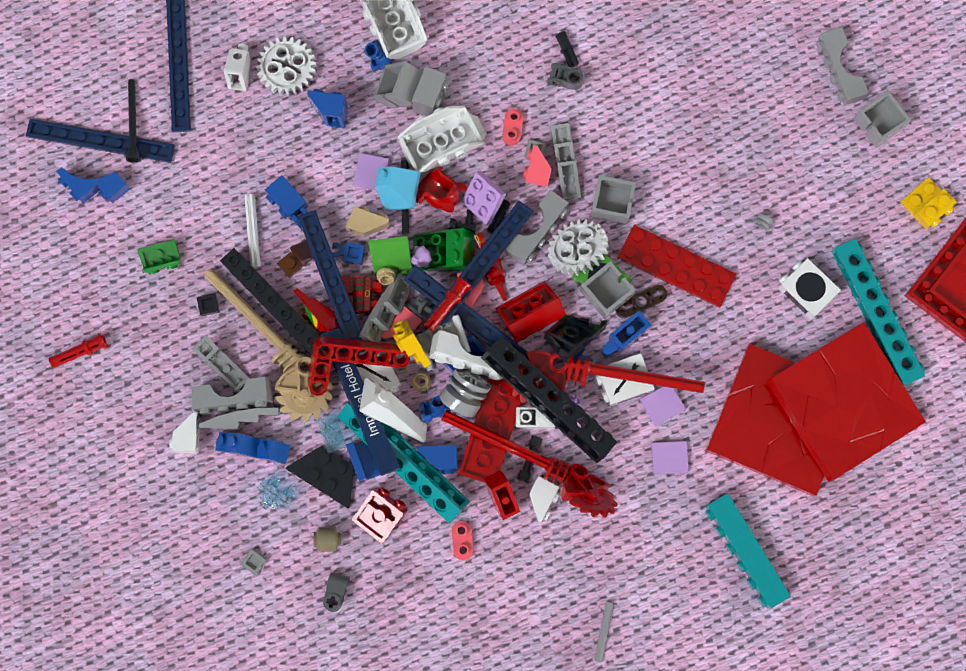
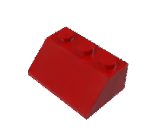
[495,281,566,343]

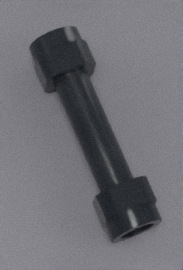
[517,435,543,483]

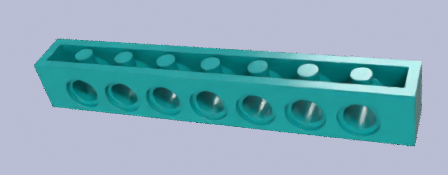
[831,238,925,386]
[337,401,471,524]

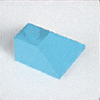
[375,167,421,211]

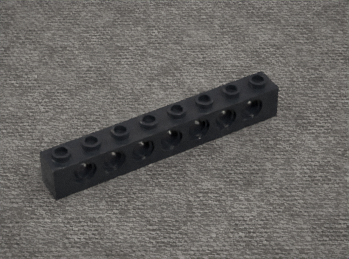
[220,248,333,368]
[481,336,617,464]

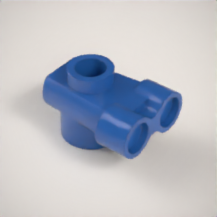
[365,40,392,73]
[419,396,451,423]

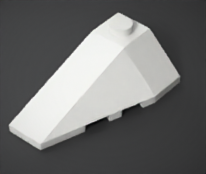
[359,378,427,443]

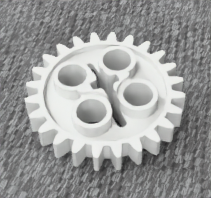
[256,37,317,96]
[548,219,609,276]

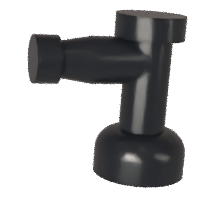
[449,209,476,234]

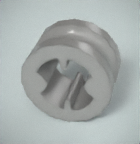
[754,213,773,231]

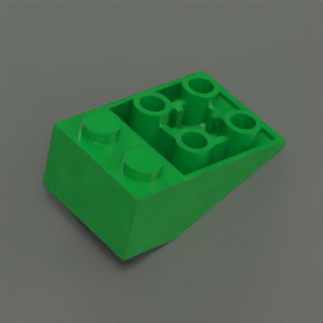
[413,228,474,271]

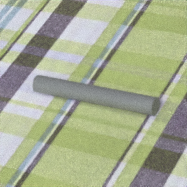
[594,602,614,662]

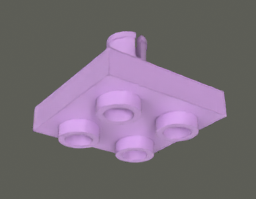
[461,171,506,225]

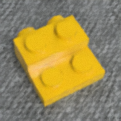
[900,177,957,229]
[392,320,431,368]

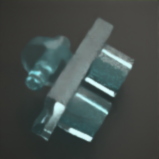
[316,414,346,453]
[259,475,295,511]

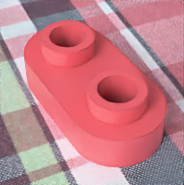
[502,109,523,146]
[452,521,473,561]

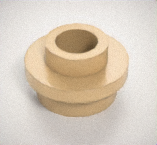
[377,268,396,285]
[412,372,431,392]

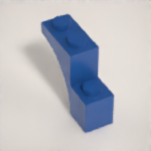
[56,167,130,204]
[215,432,290,464]

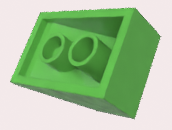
[368,236,412,276]

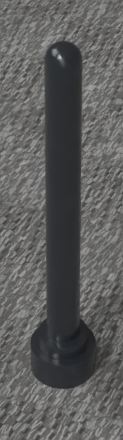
[125,79,141,163]

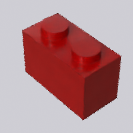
[483,470,521,520]

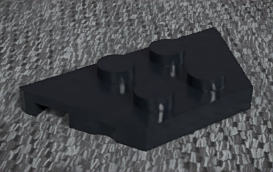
[544,315,607,364]
[285,445,354,509]

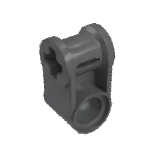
[546,63,583,90]
[323,572,350,612]

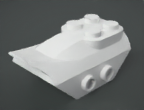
[359,0,427,59]
[397,106,487,174]

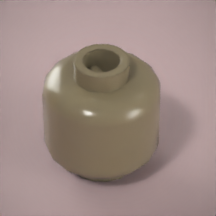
[313,526,341,552]

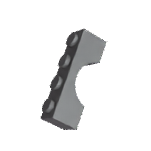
[817,27,869,106]
[505,190,569,266]
[191,376,273,415]

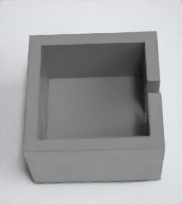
[373,62,423,108]
[412,67,449,116]
[853,91,911,148]
[590,175,636,224]
[580,261,636,319]

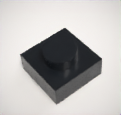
[197,293,220,317]

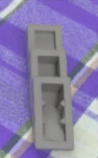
[550,123,581,200]
[359,273,411,342]
[199,407,280,429]

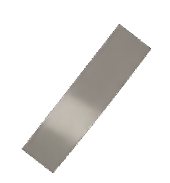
[192,335,250,393]

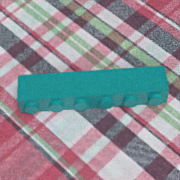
[705,493,791,609]

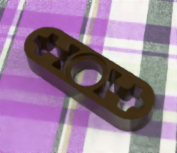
[615,285,667,318]

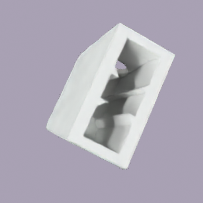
[224,44,251,91]

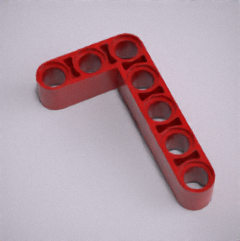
[307,336,410,396]

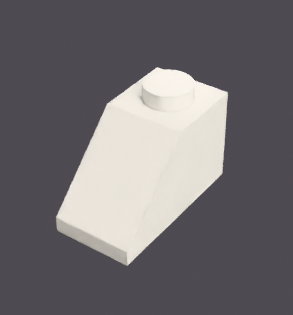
[169,413,200,453]

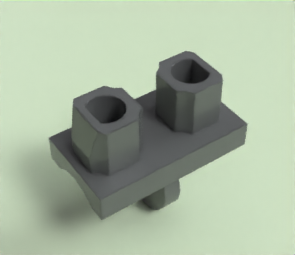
[407,294,436,326]

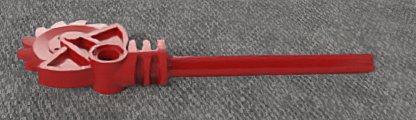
[508,351,705,407]
[441,410,618,518]

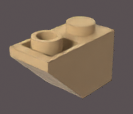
[346,206,390,238]

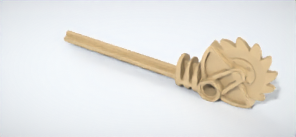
[203,268,333,423]

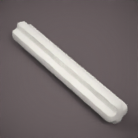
[245,194,261,267]

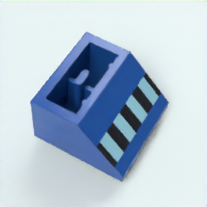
[307,89,348,128]

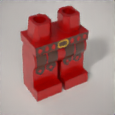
[331,276,383,314]

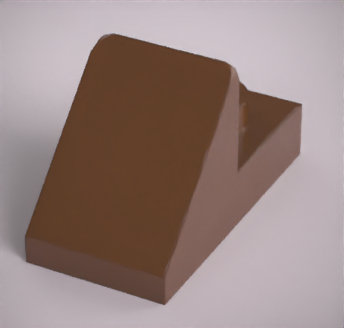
[277,240,313,278]

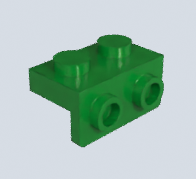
[137,239,182,275]

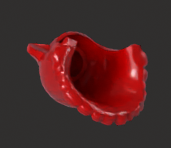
[416,166,467,213]

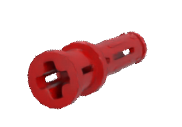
[424,277,472,332]
[48,332,108,369]

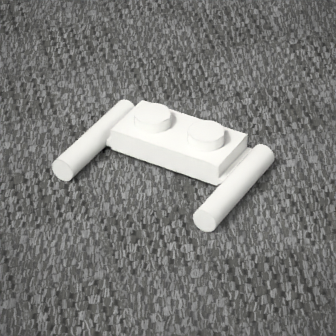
[416,315,471,372]

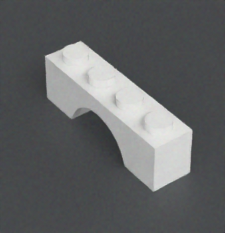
[429,330,509,380]

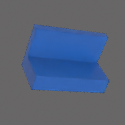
[346,441,380,483]

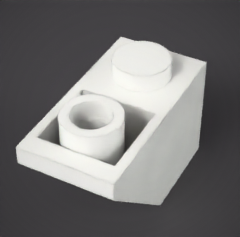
[516,407,555,430]
[529,476,560,523]

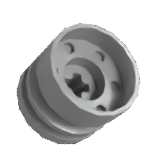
[440,368,491,417]

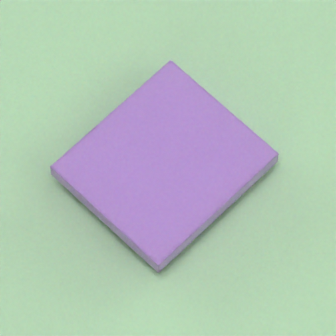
[352,153,389,191]
[640,387,686,426]
[651,441,689,474]

